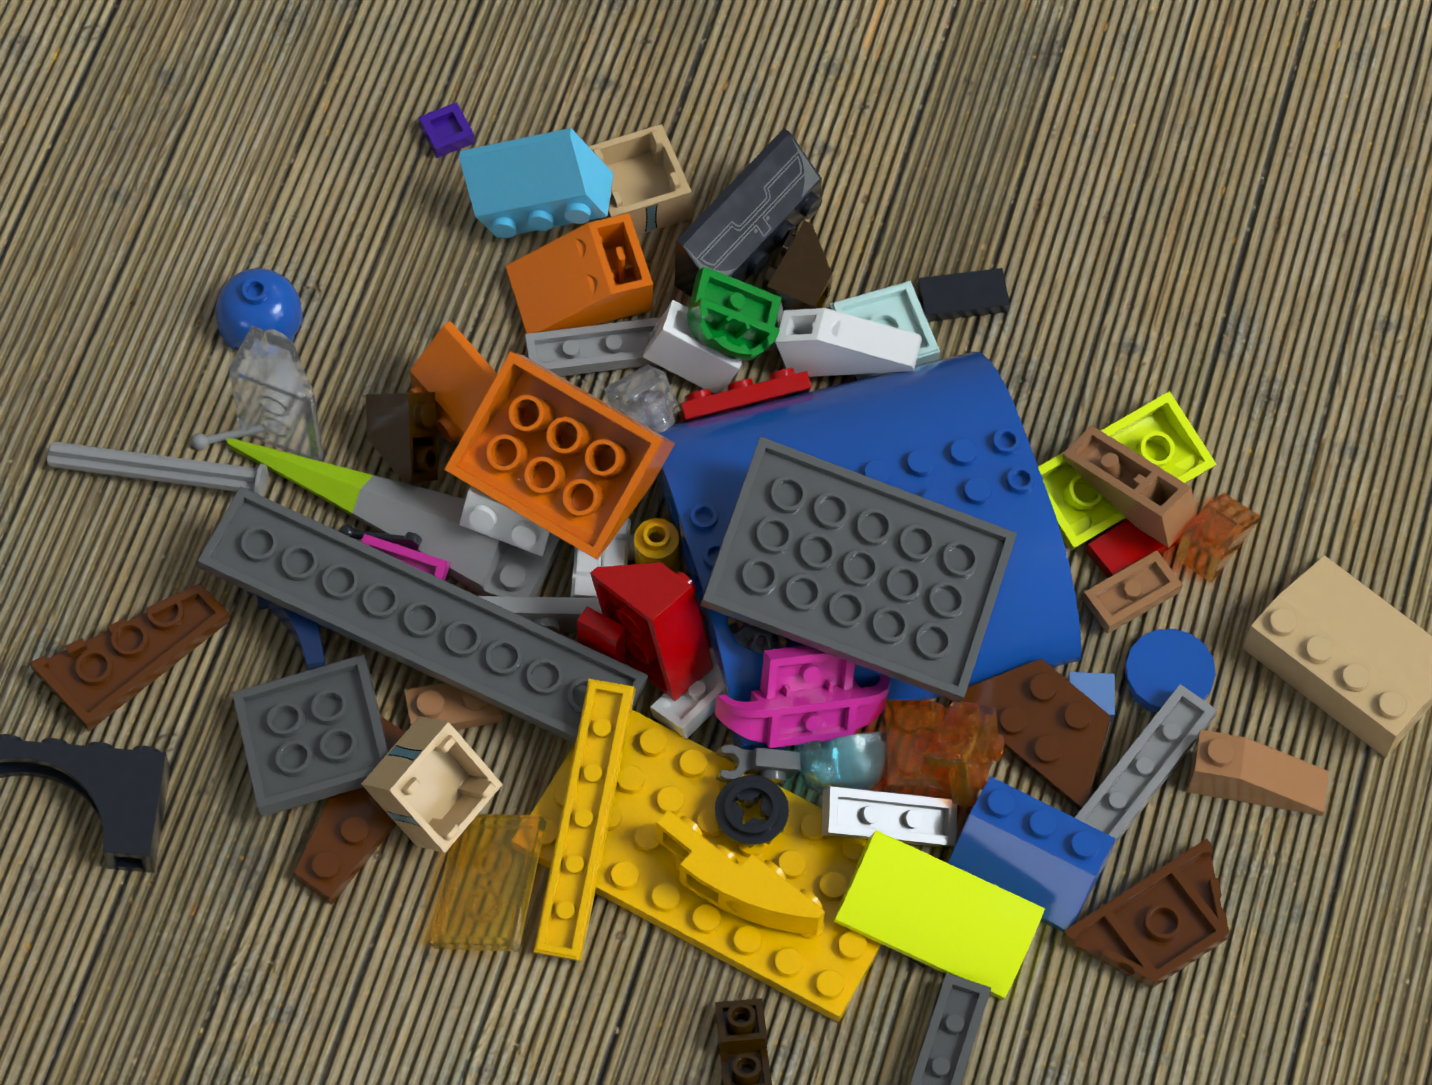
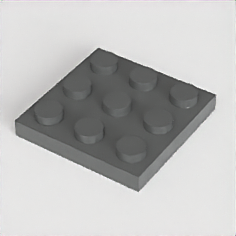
[232,654,389,817]

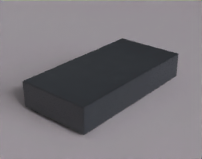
[917,268,1010,322]

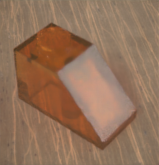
[1175,493,1261,583]

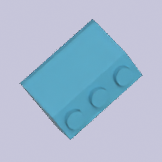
[459,128,614,238]

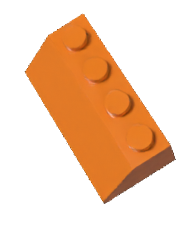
[409,321,497,444]

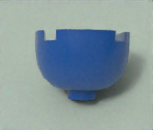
[215,268,303,357]

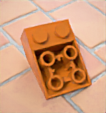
[506,213,653,334]

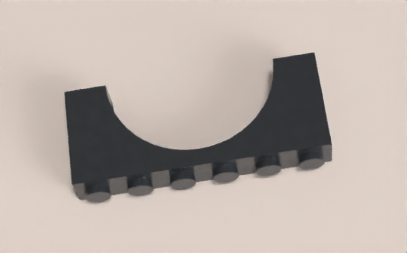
[0,734,171,873]

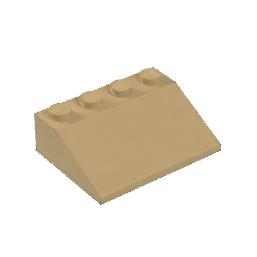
[1242,555,1432,758]

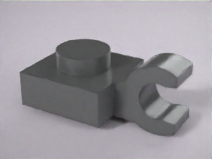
[716,745,801,784]

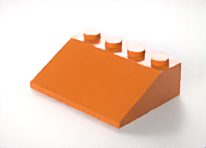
[444,351,675,560]

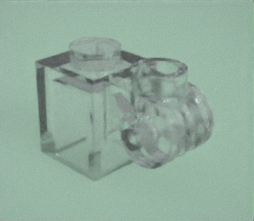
[603,364,680,433]

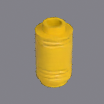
[634,518,680,573]

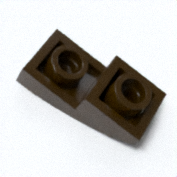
[715,998,772,1085]

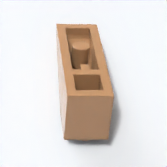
[1062,425,1198,548]
[1187,729,1329,816]

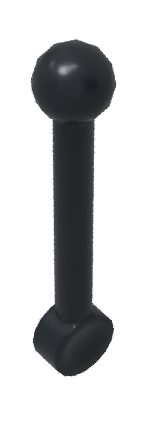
[338,525,422,550]

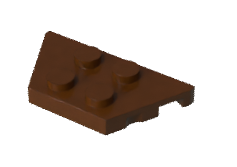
[950,659,1110,811]
[1062,839,1229,989]

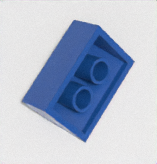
[948,776,1116,932]

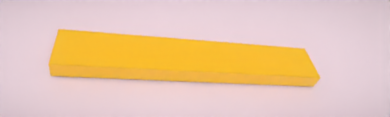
[533,679,636,962]

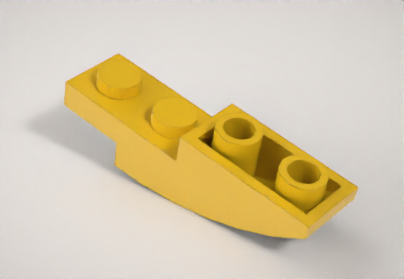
[656,809,825,935]

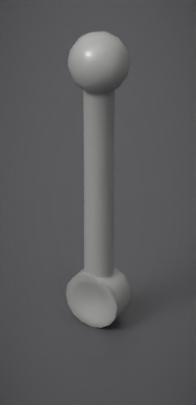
[191,417,283,450]

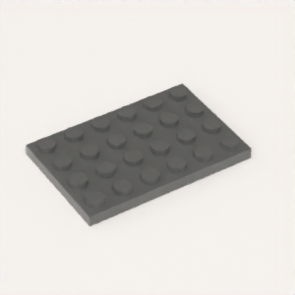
[700,436,1017,703]

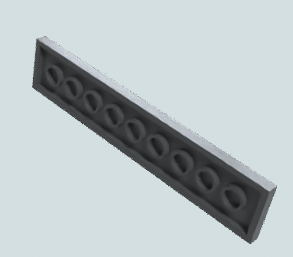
[197,486,648,744]

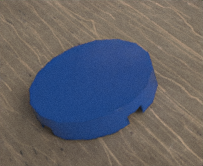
[1124,629,1216,713]

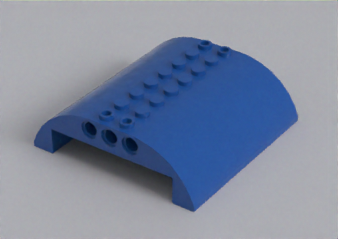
[653,352,1081,746]

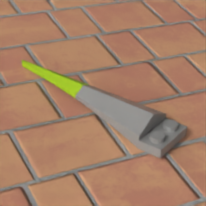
[226,438,565,597]

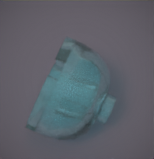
[795,732,888,795]

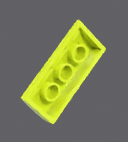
[1038,391,1217,550]
[833,830,1045,1000]

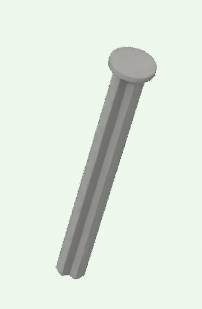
[47,442,268,497]

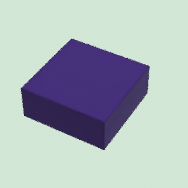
[419,102,475,158]

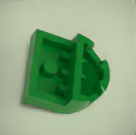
[687,266,782,360]

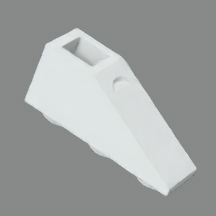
[775,308,922,377]

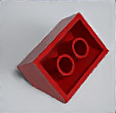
[590,562,714,702]

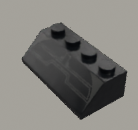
[674,128,822,297]

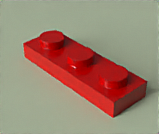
[677,368,812,423]

